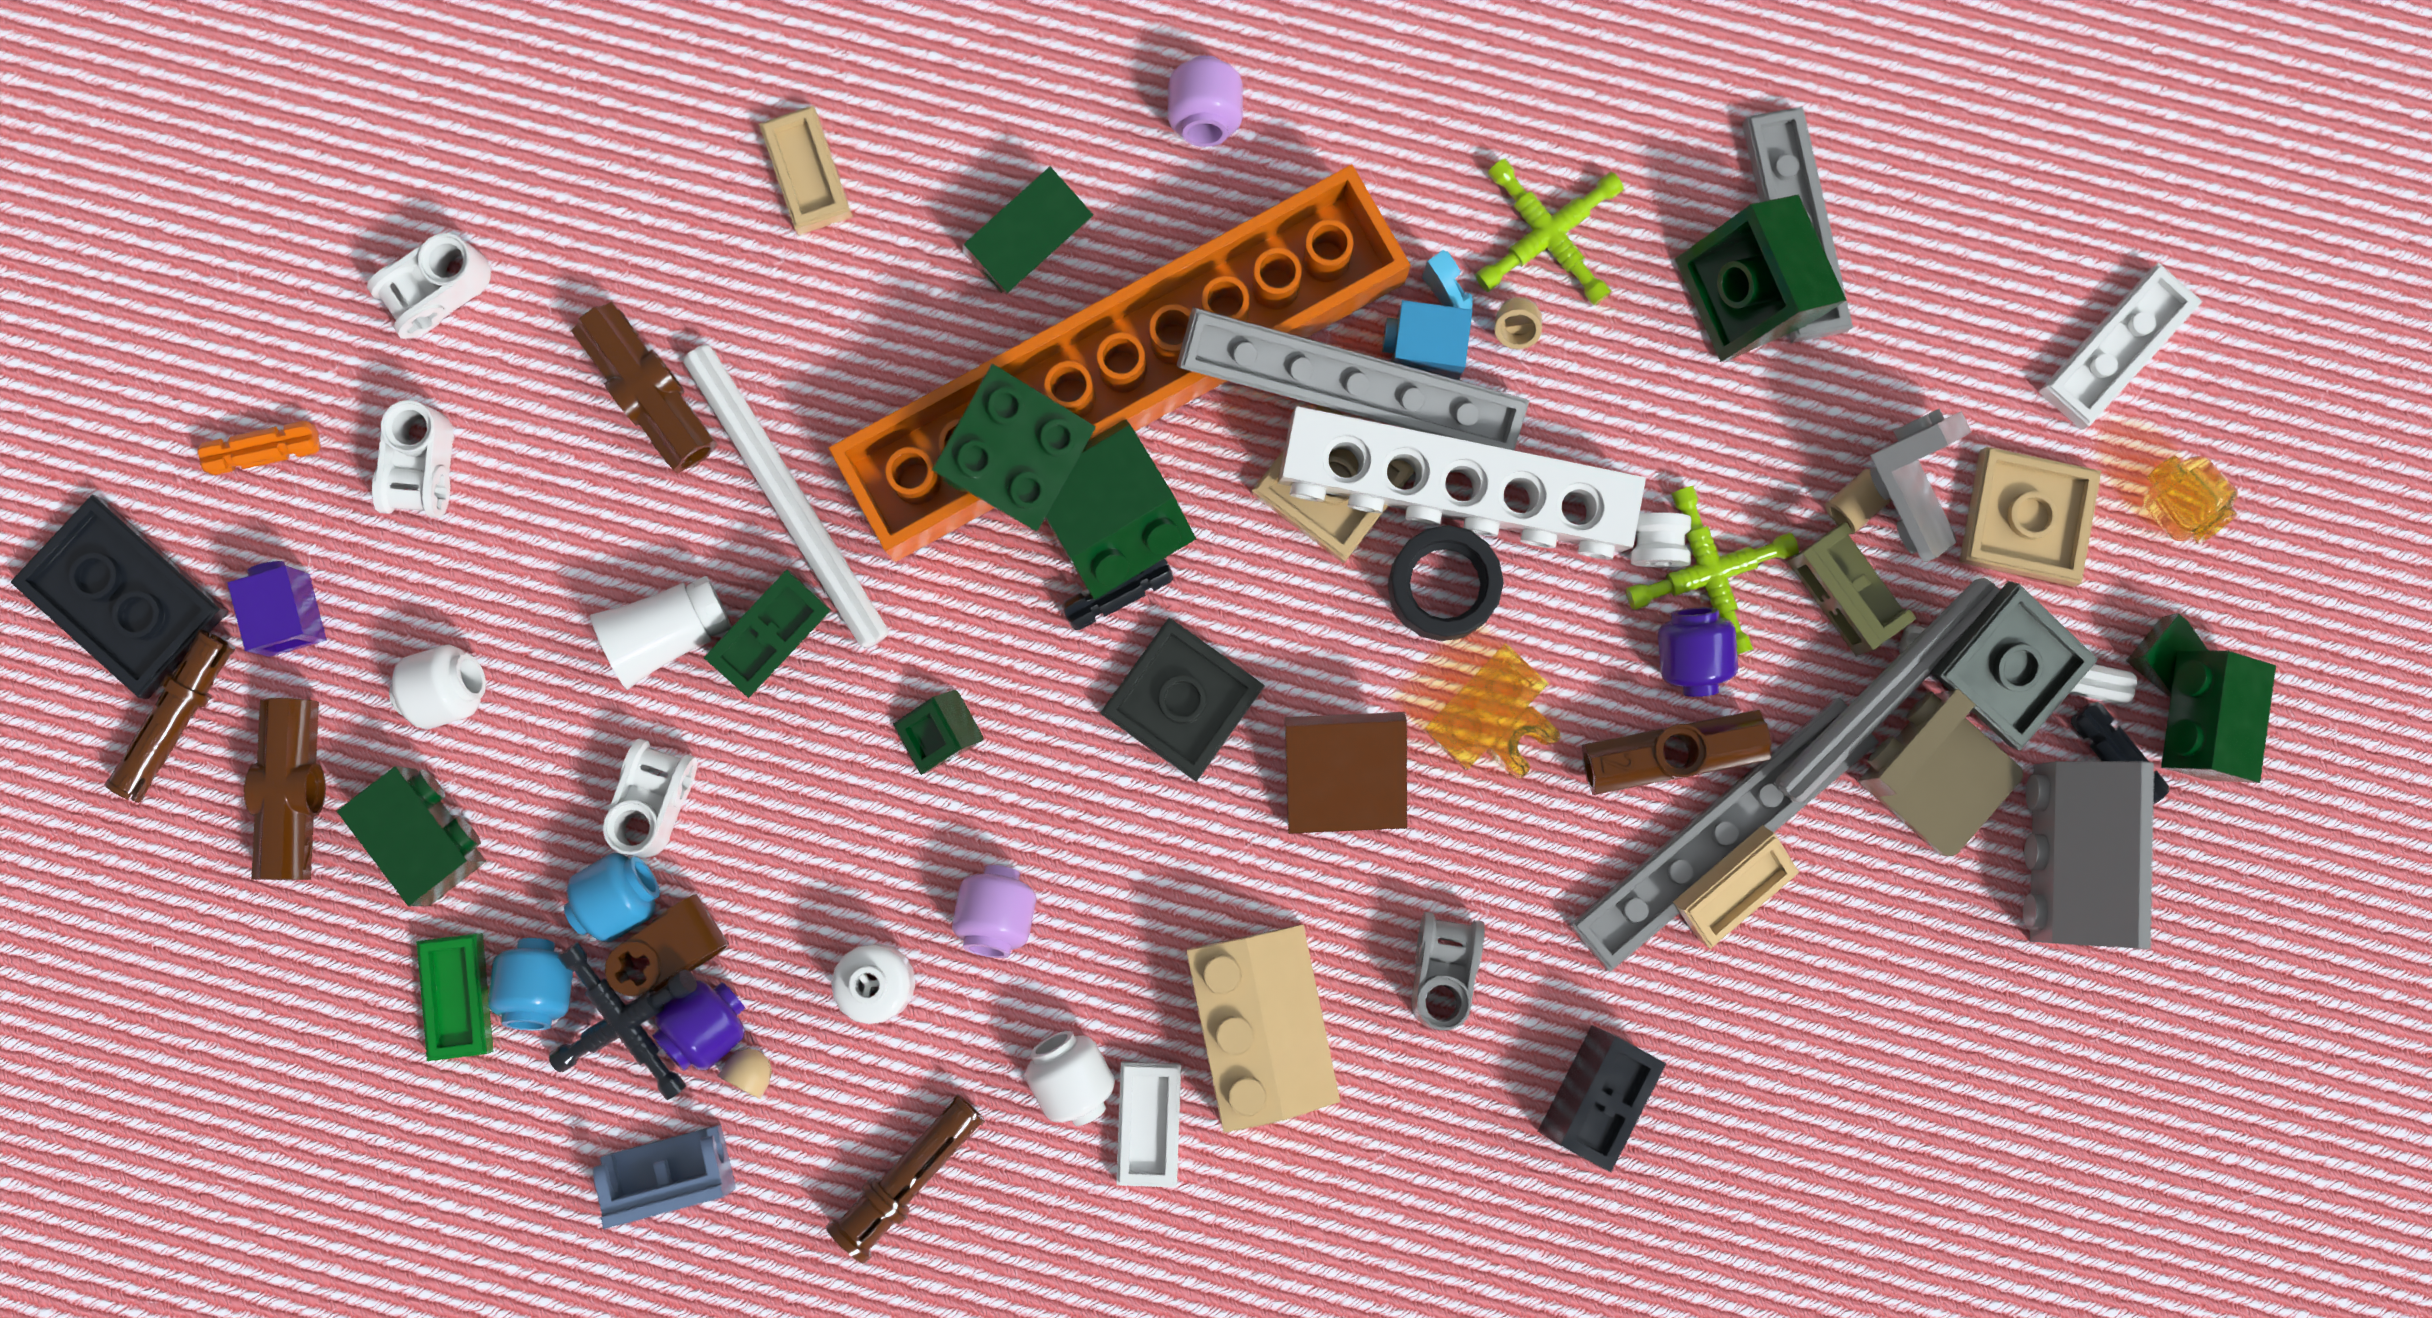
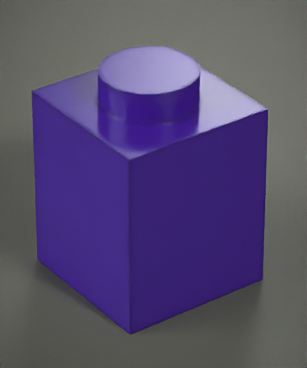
[227,561,327,657]

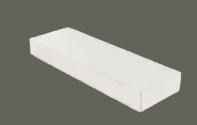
[2038,263,2203,430]

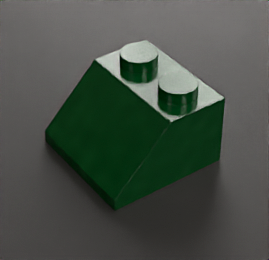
[1675,194,1847,362]
[1045,419,1196,600]

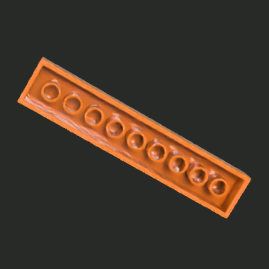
[828,164,1411,562]

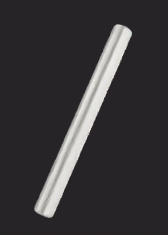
[683,344,889,649]

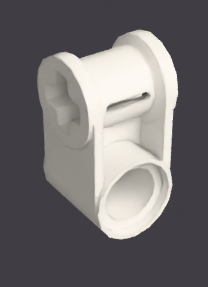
[367,233,491,339]
[372,400,454,518]
[603,738,698,858]

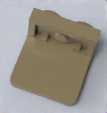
[1858,688,2023,856]

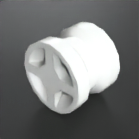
[1631,512,1691,568]

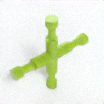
[1475,158,1624,306]
[1626,486,1799,655]

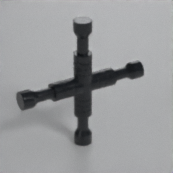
[549,942,697,1100]

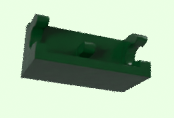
[962,166,1094,295]
[703,569,831,698]

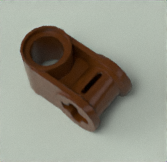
[605,894,729,996]

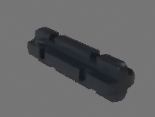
[1062,558,1173,630]
[2071,702,2169,805]

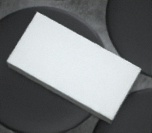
[1116,1061,1181,1187]

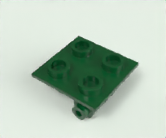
[931,364,1096,532]

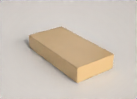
[759,105,853,235]
[1673,825,1800,949]

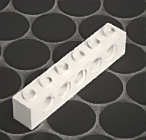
[1278,406,1646,560]

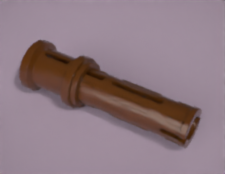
[826,1094,985,1264]

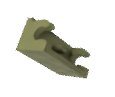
[1787,522,1916,656]

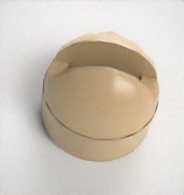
[1495,297,1542,349]
[718,1048,772,1099]

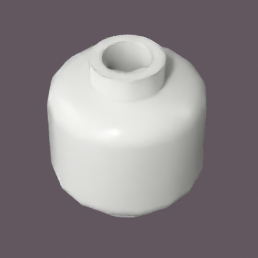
[389,644,486,730]
[831,943,916,1024]
[1025,1031,1115,1126]

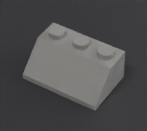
[2023,761,2154,949]

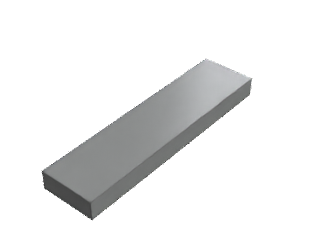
[1742,106,1853,343]

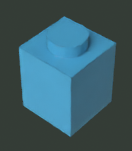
[1382,300,1472,380]

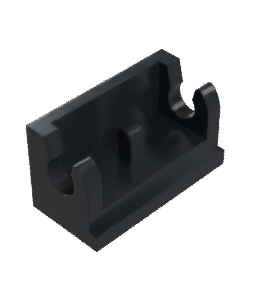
[1537,1025,1667,1173]

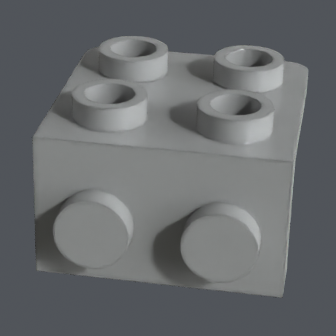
[1870,408,1972,563]

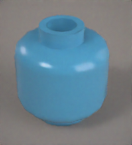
[564,852,660,943]
[488,938,573,1031]

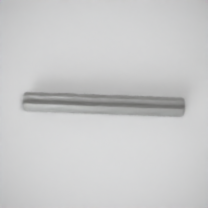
[1775,578,2000,803]

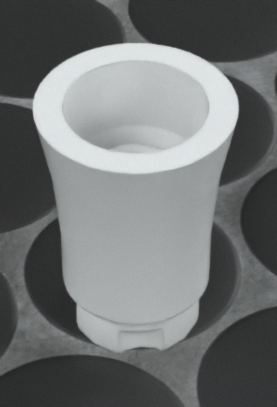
[590,576,732,690]

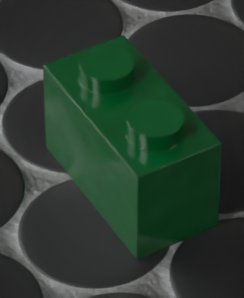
[2161,650,2276,783]
[336,766,487,907]

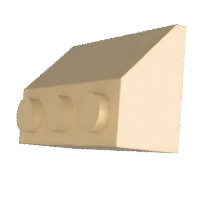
[1186,924,1340,1133]

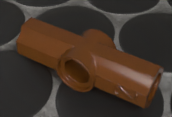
[571,302,718,474]
[244,698,326,880]
[1582,710,1772,795]

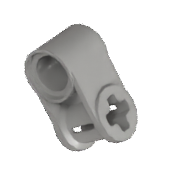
[1411,911,1485,1030]

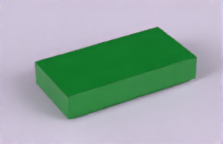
[416,933,494,1062]

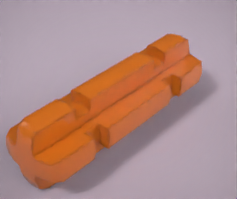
[197,420,321,475]

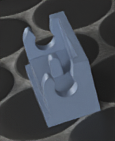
[593,1124,736,1230]

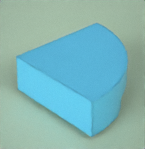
[1422,249,1472,309]

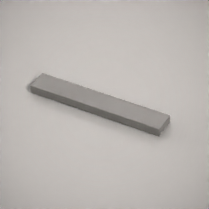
[1176,307,1530,450]
[1569,697,1879,972]

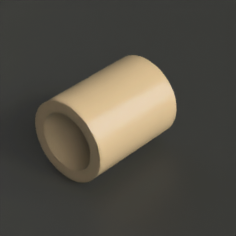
[1825,469,1892,534]

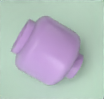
[1168,55,1243,147]
[952,865,1036,958]

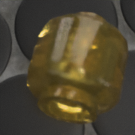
[2143,455,2238,544]

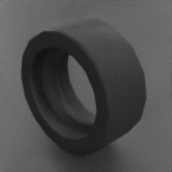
[1387,525,1504,642]

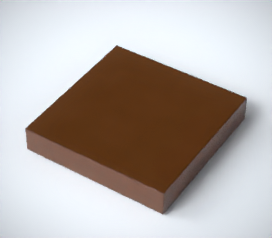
[1285,712,1407,834]

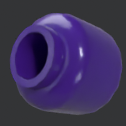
[1658,607,1738,697]
[652,980,746,1071]

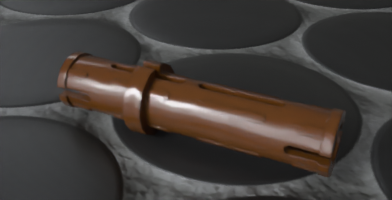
[104,630,236,803]

